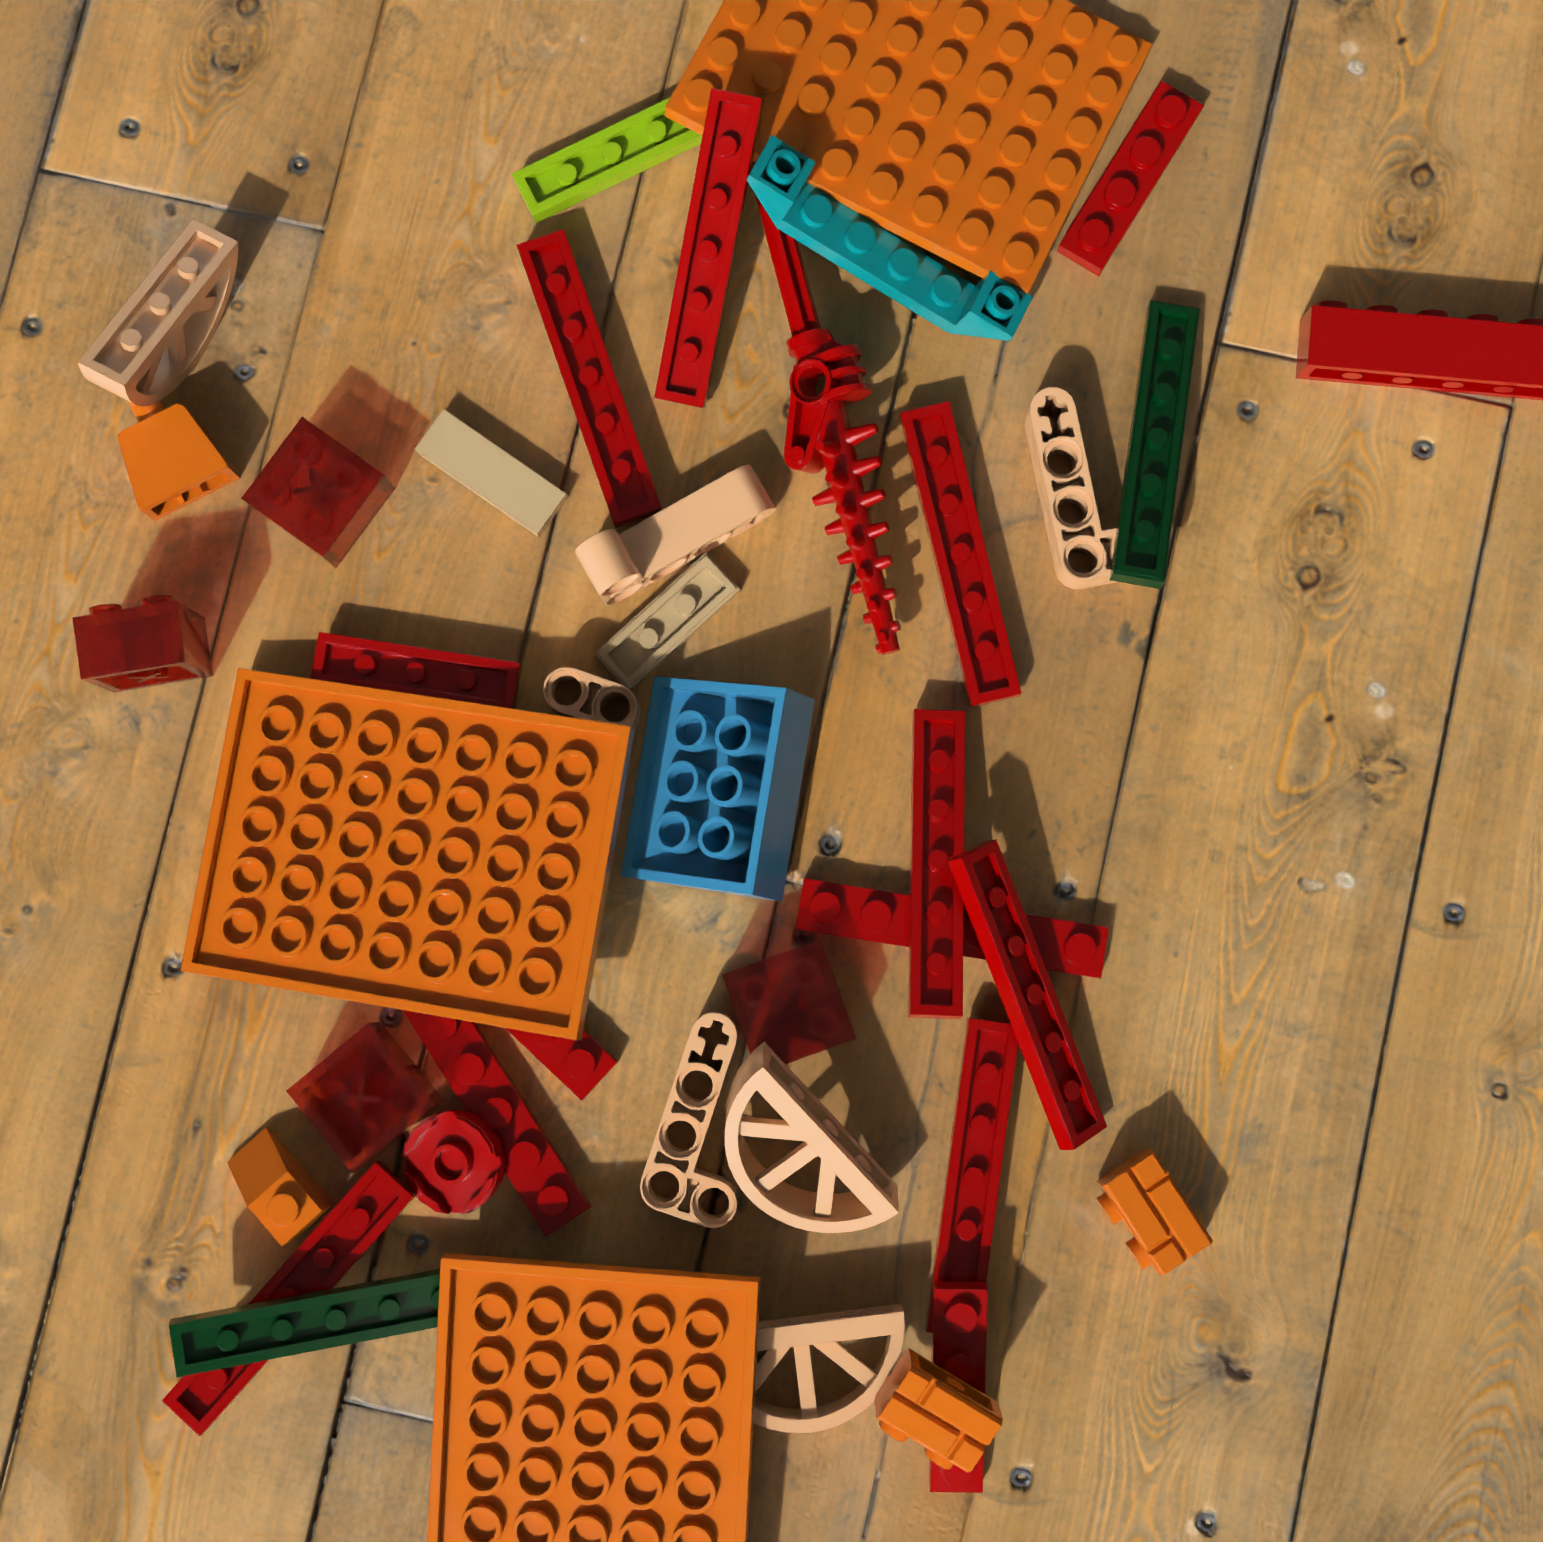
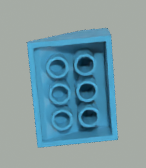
[621,676,815,902]

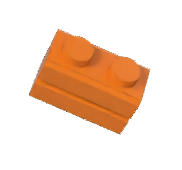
[1096,1148,1213,1276]
[874,1348,1003,1473]

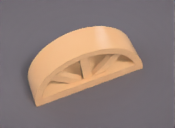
[78,219,238,407]
[725,1042,899,1233]
[754,1303,905,1433]

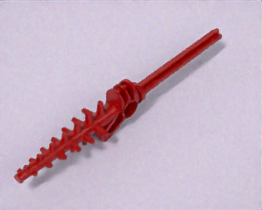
[750,161,901,655]

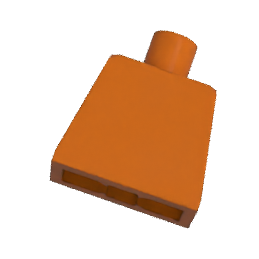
[118,401,240,521]

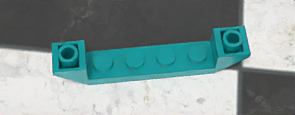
[746,135,1033,341]

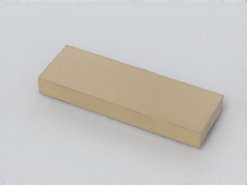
[414,409,568,537]
[594,552,741,691]

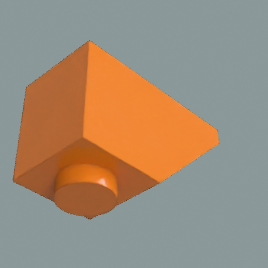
[227,1127,335,1246]

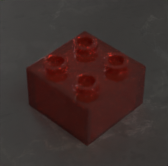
[241,417,396,568]
[72,595,213,693]
[722,939,856,1064]
[286,1021,444,1173]

